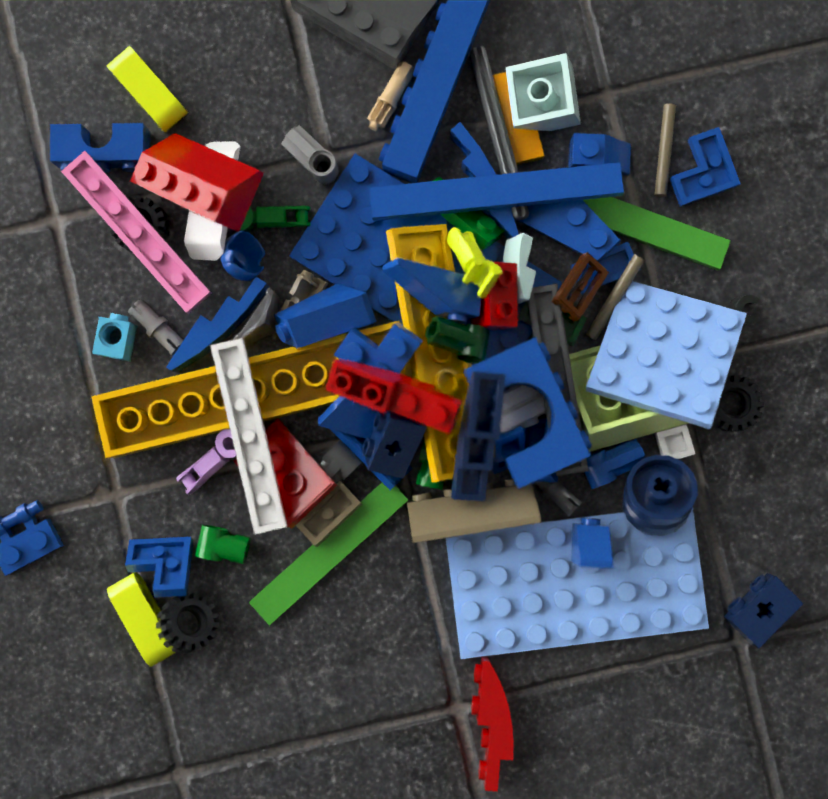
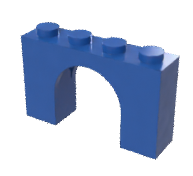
[464,337,592,488]

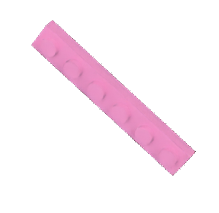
[61,151,212,314]

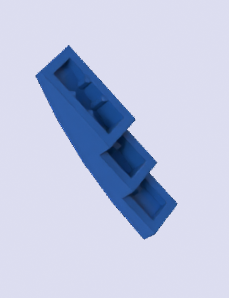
[450,122,519,240]
[166,277,270,373]

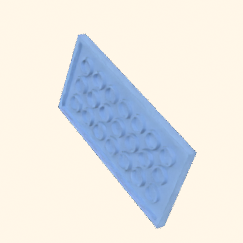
[446,508,709,659]

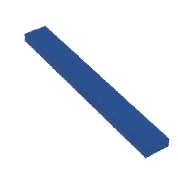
[369,162,624,221]

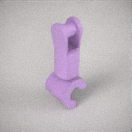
[176,429,236,495]

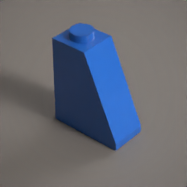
[274,284,376,348]

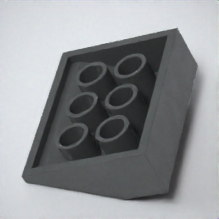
[291,0,440,70]

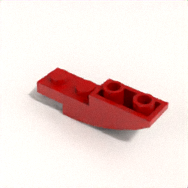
[326,359,462,434]
[471,656,514,792]

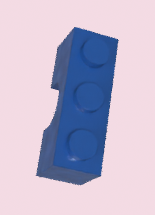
[50,123,150,173]

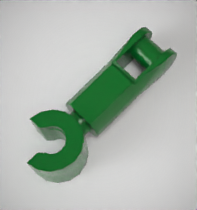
[240,206,311,232]

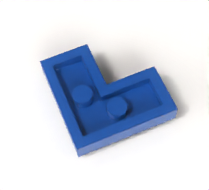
[670,127,741,207]
[334,322,423,374]
[125,537,193,597]

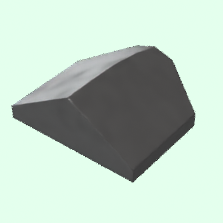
[233,288,279,346]

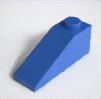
[383,258,481,324]

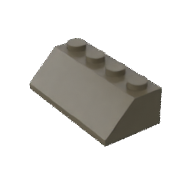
[407,479,541,543]

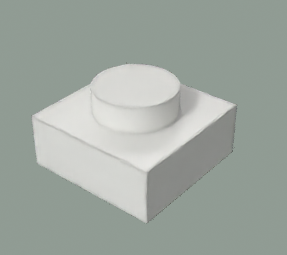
[654,424,695,459]

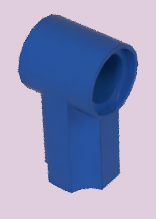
[584,439,645,489]

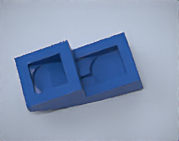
[492,426,526,474]

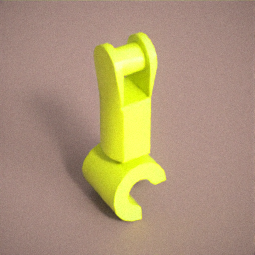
[447,227,502,298]

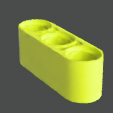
[106,46,188,133]
[107,572,176,667]

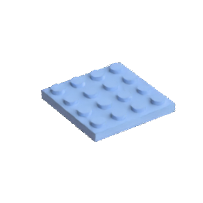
[586,281,747,429]

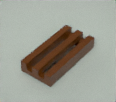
[551,252,609,321]

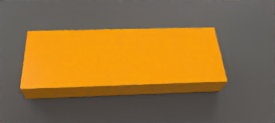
[493,72,544,165]

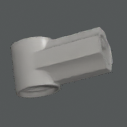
[281,125,339,184]

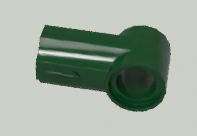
[425,316,490,364]

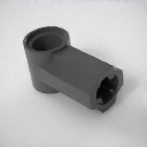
[320,440,362,484]

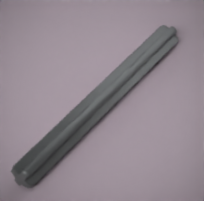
[469,46,529,221]

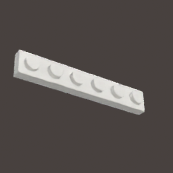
[210,338,287,534]

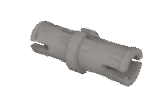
[128,299,184,356]

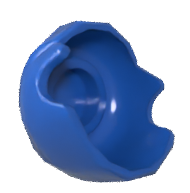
[220,230,265,281]

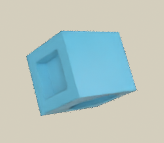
[92,313,137,361]

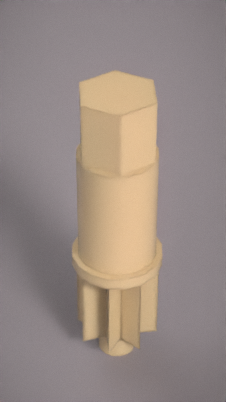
[367,61,414,131]

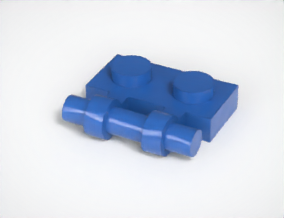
[0,500,64,576]

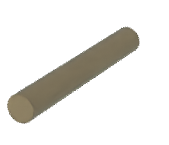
[654,104,676,197]
[586,254,645,340]

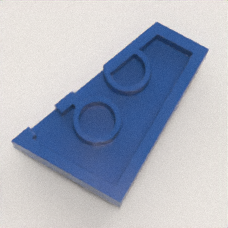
[518,200,621,262]
[318,396,423,439]

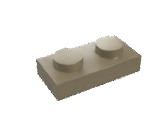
[296,481,363,547]

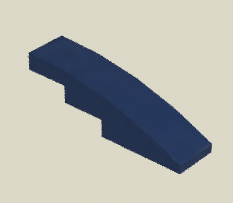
[451,371,505,501]

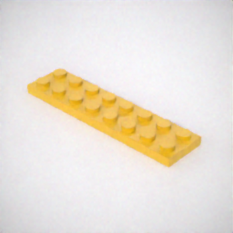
[386,224,473,482]

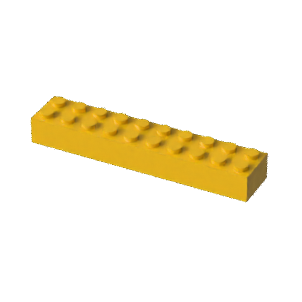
[91,321,413,458]

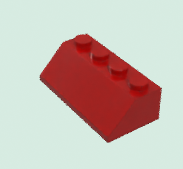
[130,133,264,232]

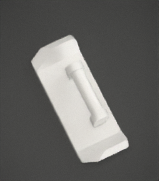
[184,141,240,261]

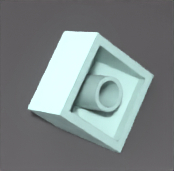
[505,53,581,131]

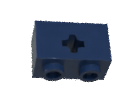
[362,411,427,478]
[724,573,803,648]

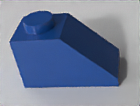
[568,133,631,176]
[571,518,613,568]

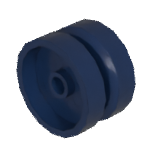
[622,455,698,536]

